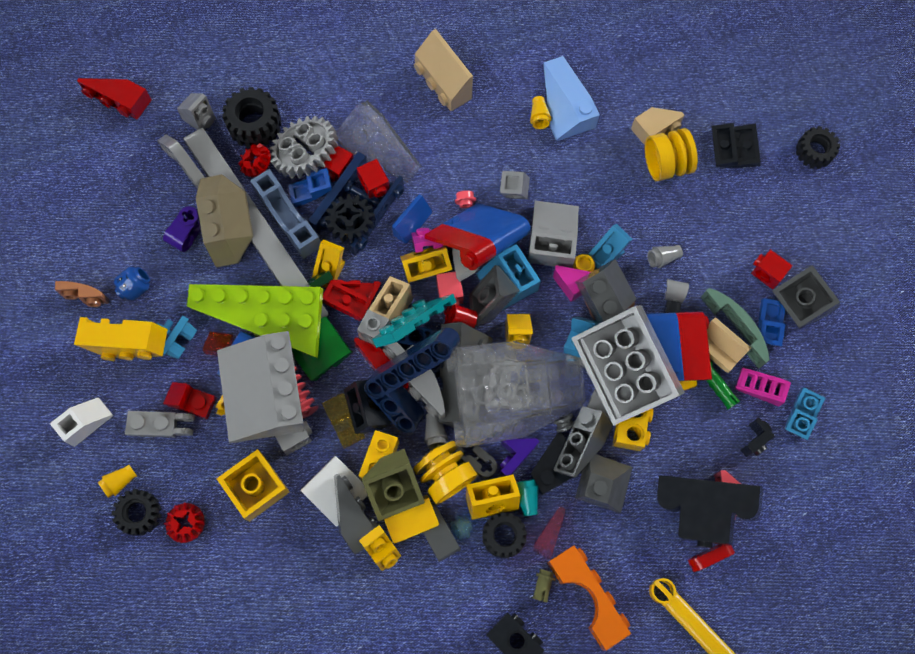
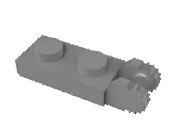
[125,411,195,438]

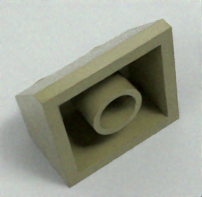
[362,449,425,521]

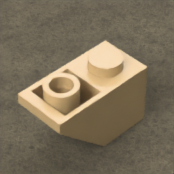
[631,107,685,145]

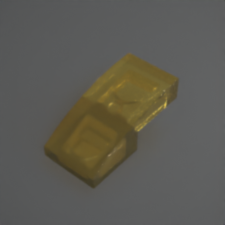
[322,393,365,449]

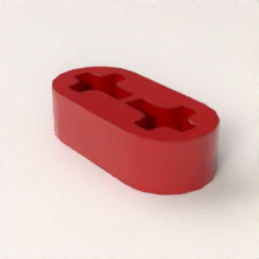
[688,544,735,572]

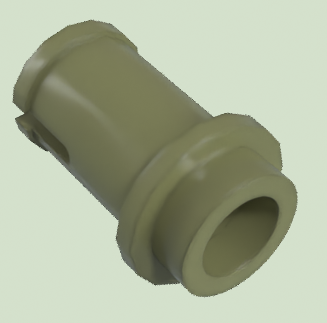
[532,569,556,603]

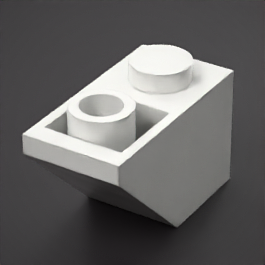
[50,398,114,447]

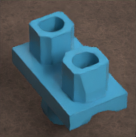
[156,316,197,359]

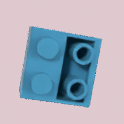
[476,244,541,310]

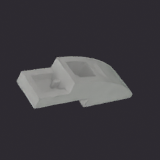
[383,342,445,421]

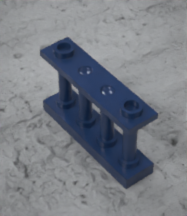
[308,152,405,256]

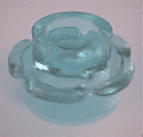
[451,516,472,540]

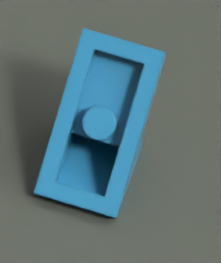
[588,224,633,269]
[564,317,600,358]

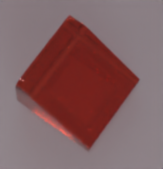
[203,331,233,356]

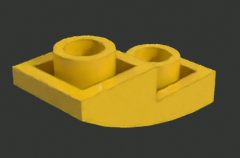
[359,525,401,571]

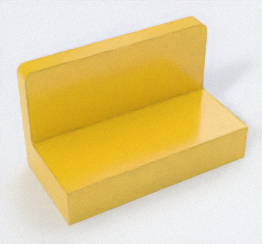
[384,495,439,543]

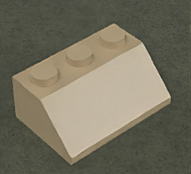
[414,29,473,111]

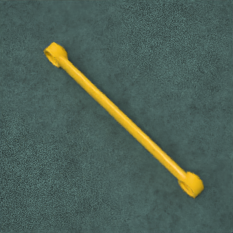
[649,578,735,654]

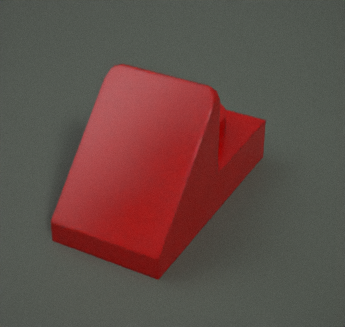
[163,382,217,420]

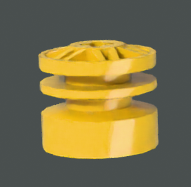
[644,128,698,181]
[413,441,478,505]

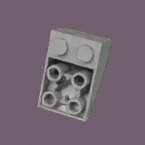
[527,201,579,268]

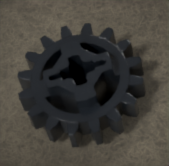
[325,194,376,243]

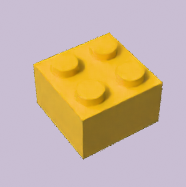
[216,449,290,522]

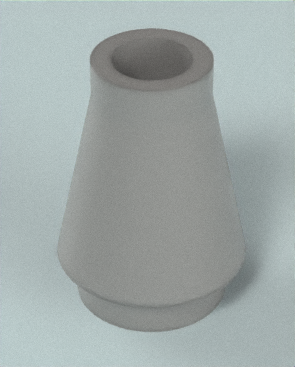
[647,245,683,268]
[424,413,448,449]

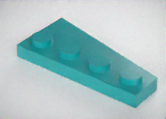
[372,294,457,348]

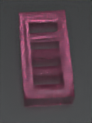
[532,506,566,560]

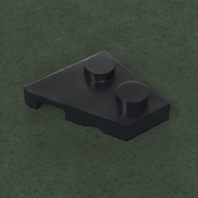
[530,432,582,495]

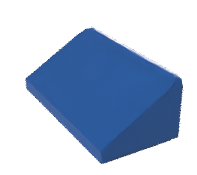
[392,194,432,244]

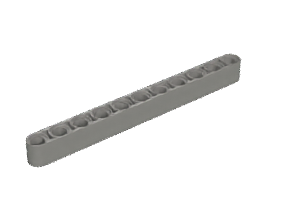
[183,127,329,318]

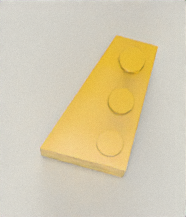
[74,317,168,361]

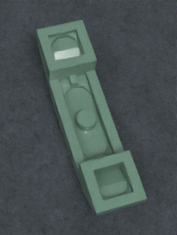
[700,288,769,369]

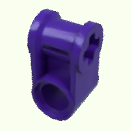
[163,206,201,252]

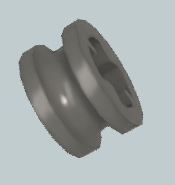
[552,413,575,433]

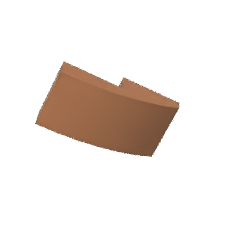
[55,281,109,307]

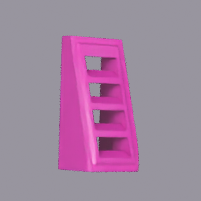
[735,367,791,407]

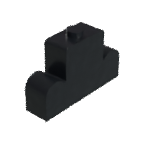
[657,475,763,548]

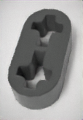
[457,440,497,479]

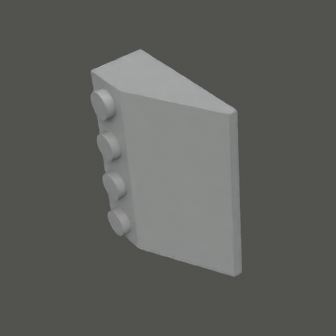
[571,305,685,426]
[217,331,304,444]

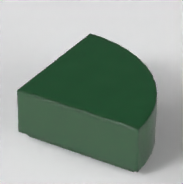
[307,271,333,287]

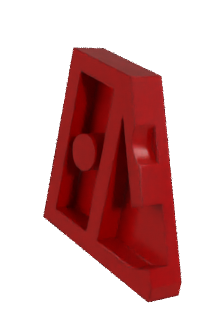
[322,280,381,321]

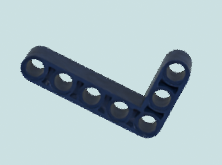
[364,327,460,434]

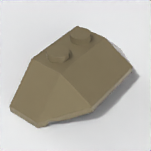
[196,174,253,268]

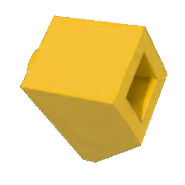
[505,314,533,350]

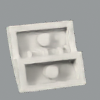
[300,456,368,527]

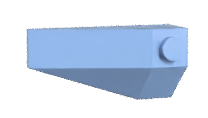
[543,56,600,141]

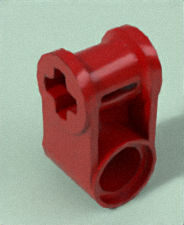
[444,304,478,328]

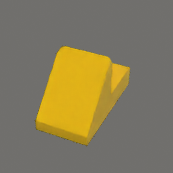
[312,240,345,288]

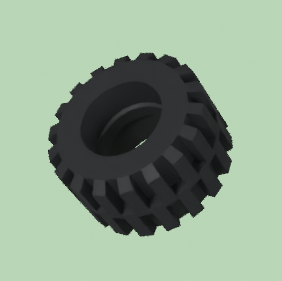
[222,87,282,148]

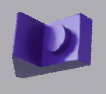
[499,438,540,477]

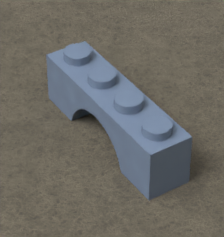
[250,169,320,259]

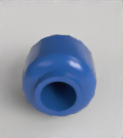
[114,267,150,301]

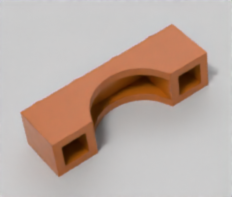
[547,545,631,651]

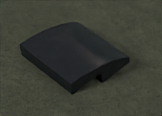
[711,123,761,168]

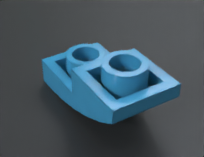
[785,387,825,440]

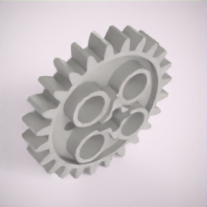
[270,116,339,179]

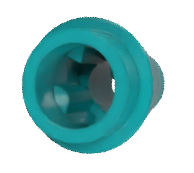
[516,479,538,516]

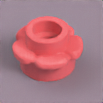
[455,191,476,208]

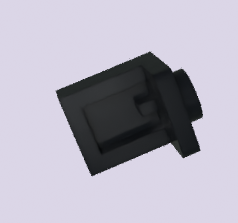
[740,418,775,457]

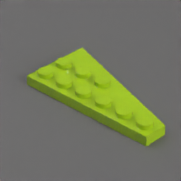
[187,284,323,358]

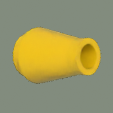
[530,96,551,129]
[97,465,137,498]

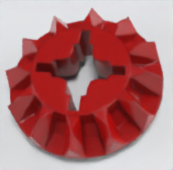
[238,143,271,177]
[164,503,205,543]

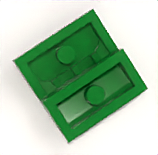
[292,316,353,381]

